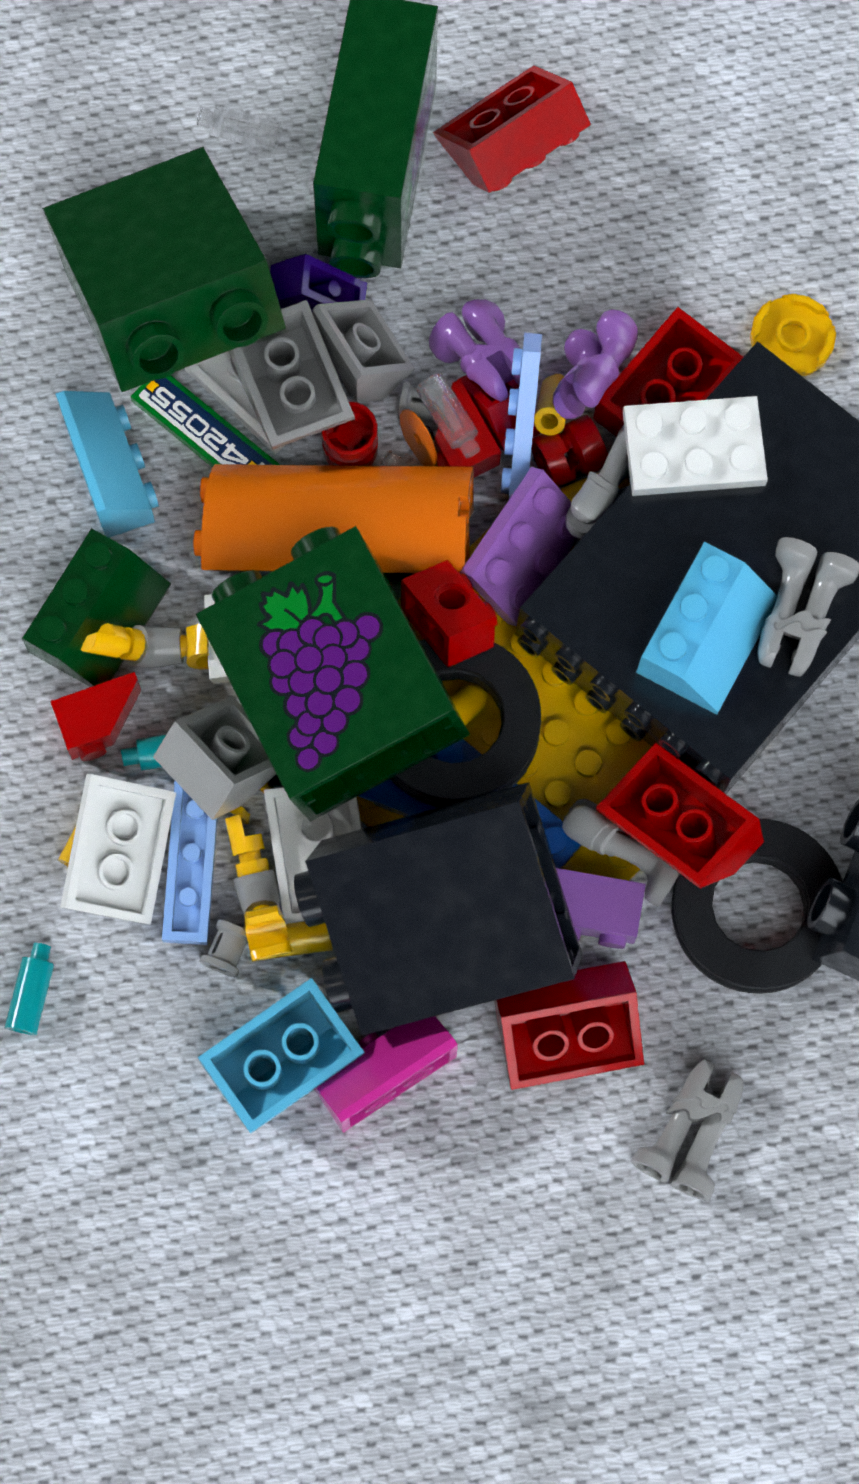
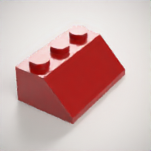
[433,65,591,193]
[593,307,743,437]
[596,743,764,888]
[494,961,645,1090]

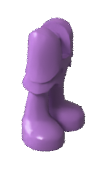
[429,299,521,402]
[553,309,638,419]

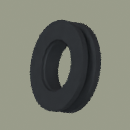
[390,639,541,807]
[671,819,843,994]

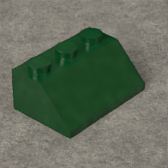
[22,528,171,687]

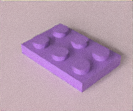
[460,467,578,627]

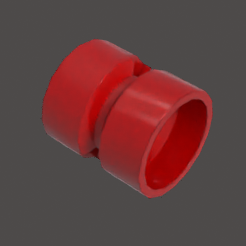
[321,402,378,466]
[531,415,608,488]

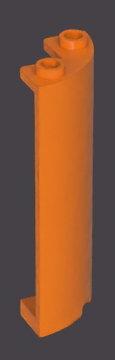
[193,464,474,574]

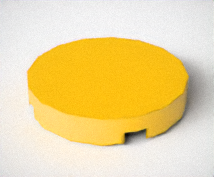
[750,294,836,376]

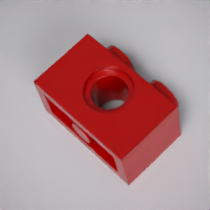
[401,560,498,667]

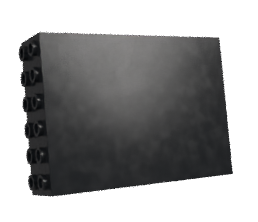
[515,341,859,794]

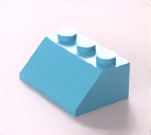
[56,391,159,538]
[636,542,777,715]
[198,978,365,1134]

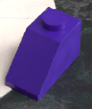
[270,253,367,314]

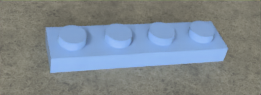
[501,332,542,499]
[162,781,218,945]

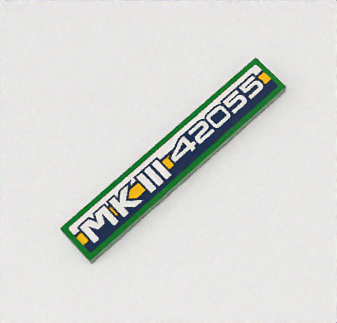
[130,375,280,467]

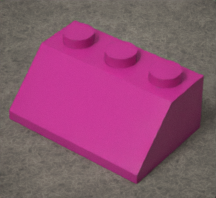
[314,1016,458,1133]

